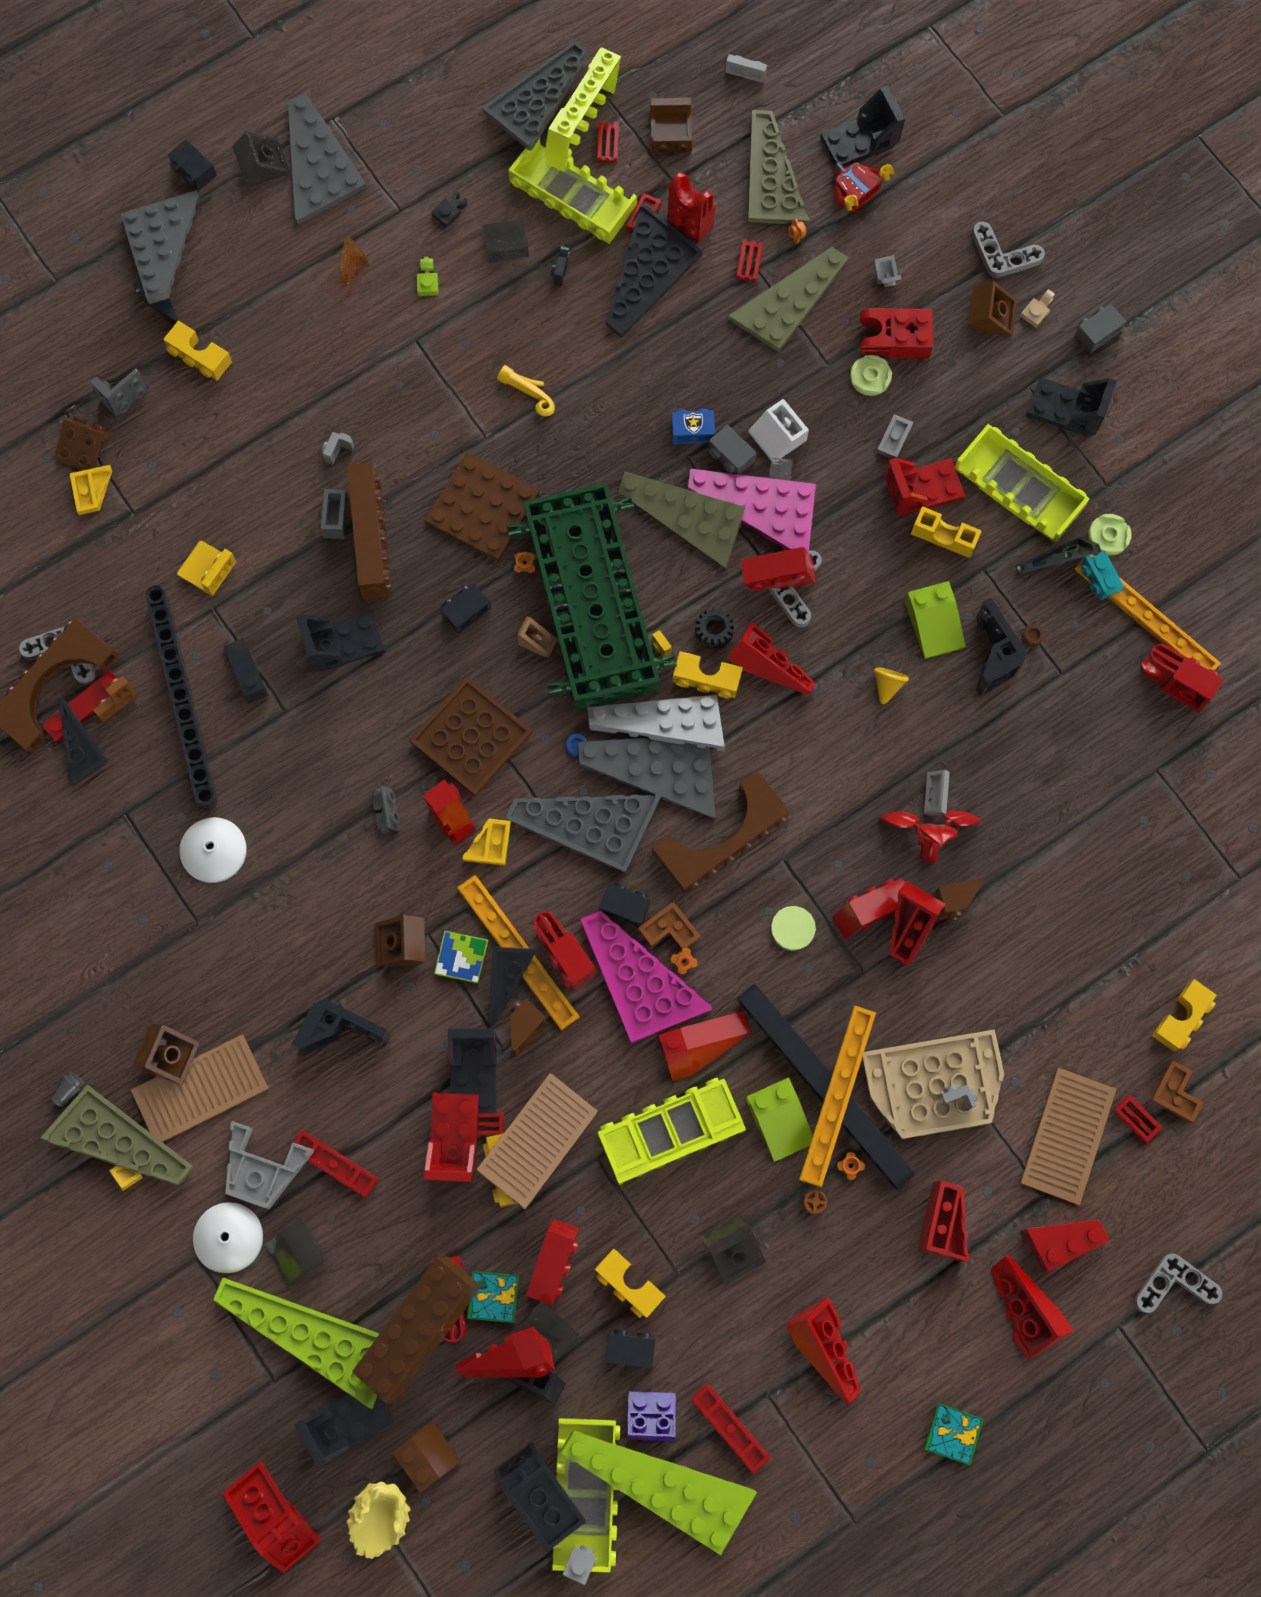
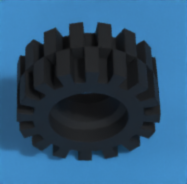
[695,607,734,649]

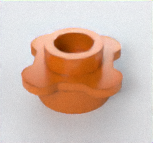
[788,218,806,244]
[514,552,535,573]
[671,948,697,974]
[837,1152,865,1180]

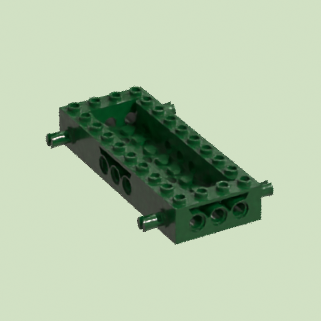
[506,483,677,711]

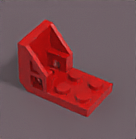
[884,458,965,516]
[424,1092,479,1182]
[222,1461,322,1573]

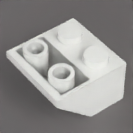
[748,399,809,463]

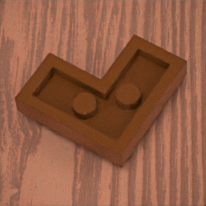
[93,676,137,723]
[638,902,701,949]
[1150,1060,1204,1123]

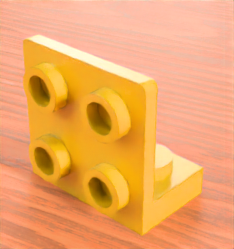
[177,541,236,596]

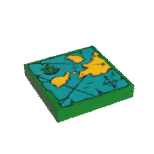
[468,1271,519,1323]
[924,1403,984,1465]

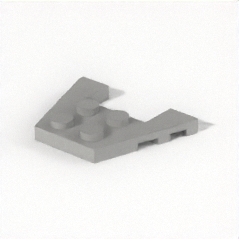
[225,1121,314,1209]

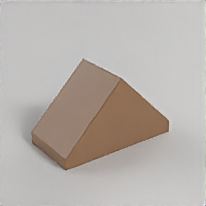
[517,617,557,658]

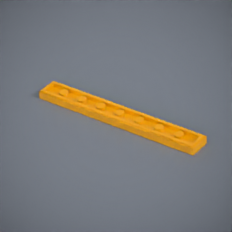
[1075,555,1221,671]
[457,875,580,1031]
[799,1005,876,1188]

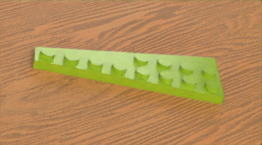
[213,1278,379,1409]
[560,1431,757,1555]

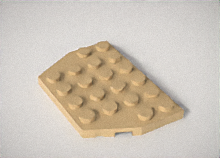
[862,1029,1004,1139]

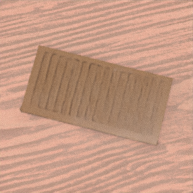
[131,1034,269,1143]
[1020,1068,1116,1206]
[476,1073,598,1209]

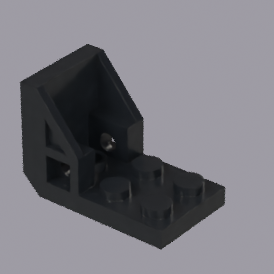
[820,86,905,167]
[1026,377,1117,436]
[976,598,1027,697]
[296,611,385,671]
[292,999,391,1055]
[448,1028,497,1113]
[294,1394,395,1468]
[494,1441,587,1552]

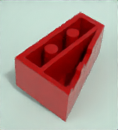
[741,547,816,591]
[423,779,476,846]
[832,878,905,940]
[889,881,945,966]
[918,1181,970,1262]
[526,1219,580,1305]
[1021,1219,1110,1273]

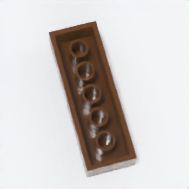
[347,462,392,600]
[352,1256,482,1403]

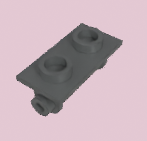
[372,785,400,833]

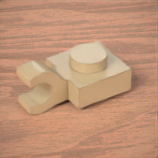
[1020,289,1055,328]

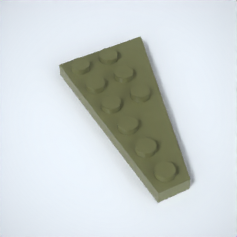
[748,110,810,225]
[728,247,849,352]
[618,472,746,569]
[41,1085,194,1186]

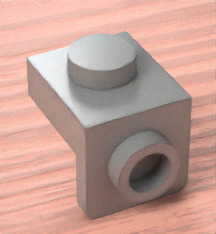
[873,255,901,287]
[322,432,354,465]
[939,1084,977,1110]
[563,1545,597,1586]

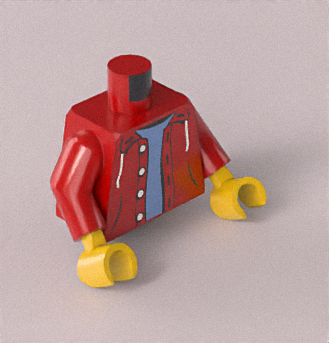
[832,163,895,213]

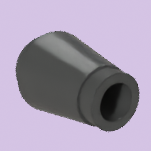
[52,1072,85,1107]

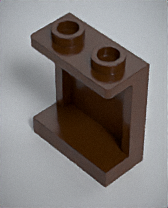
[650,98,692,154]

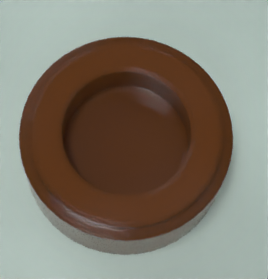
[1022,624,1045,647]

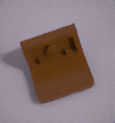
[55,415,113,471]

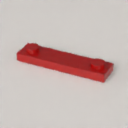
[42,670,117,743]
[289,1130,379,1199]
[690,1383,771,1474]

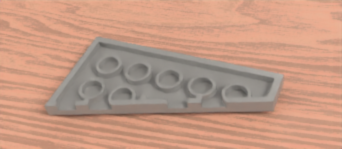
[587,695,725,752]

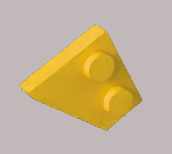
[70,465,112,515]
[463,819,511,866]

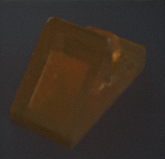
[340,236,369,284]

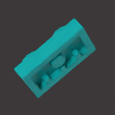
[1081,551,1125,600]

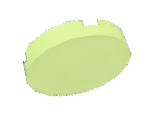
[850,355,892,396]
[1088,514,1131,556]
[771,906,816,951]

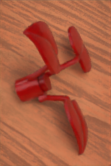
[879,810,981,862]

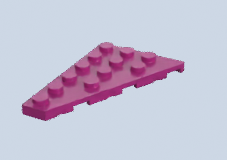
[688,469,816,553]
[580,911,712,1043]

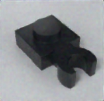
[431,191,468,228]
[551,246,570,286]

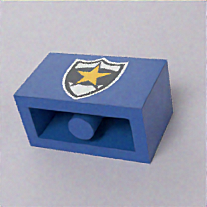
[671,409,715,444]

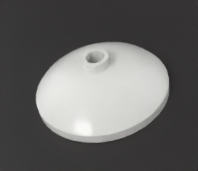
[180,817,247,883]
[193,1202,263,1273]

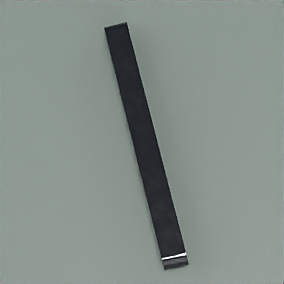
[145,585,218,810]
[736,984,915,1190]

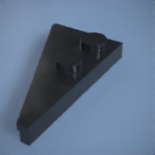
[1015,536,1101,574]
[59,698,108,785]
[488,947,536,1026]

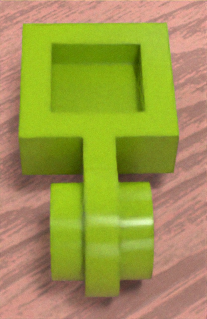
[417,256,439,296]

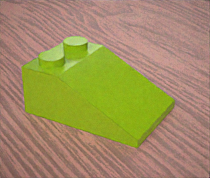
[905,581,966,659]
[745,1078,813,1162]

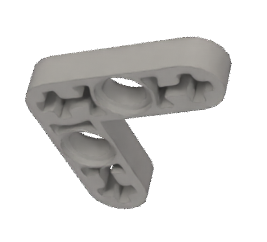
[972,222,1045,278]
[768,551,822,627]
[19,626,95,685]
[1134,1254,1222,1313]

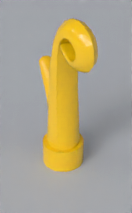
[497,365,555,416]

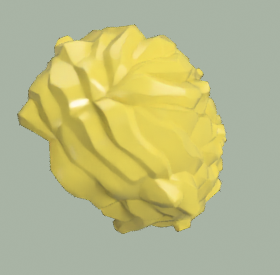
[347,1482,410,1559]

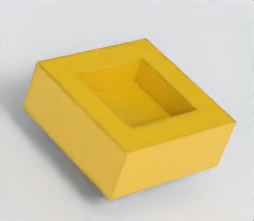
[651,630,672,656]
[109,1166,143,1191]

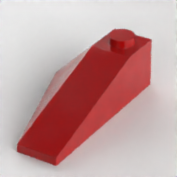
[727,622,815,695]
[658,1011,751,1082]
[991,1255,1073,1361]
[785,1297,861,1404]
[455,1327,555,1378]

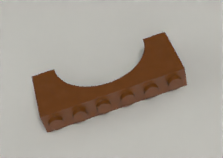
[0,618,119,753]
[652,771,790,893]

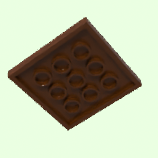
[424,452,540,562]
[409,677,533,797]

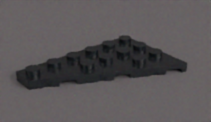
[606,202,703,338]

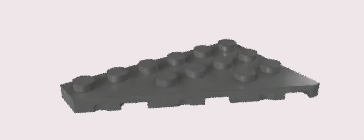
[482,41,588,151]
[288,93,367,225]
[121,190,200,304]
[578,738,716,819]
[505,794,661,874]

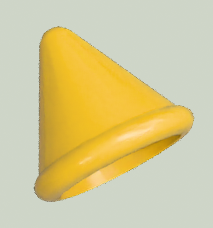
[874,668,909,704]

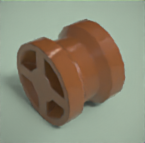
[803,1190,827,1214]

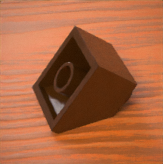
[968,281,1017,337]
[933,878,984,923]
[375,915,426,967]
[510,999,547,1057]
[132,1024,200,1085]
[392,1422,461,1492]

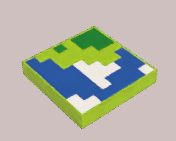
[434,931,489,984]

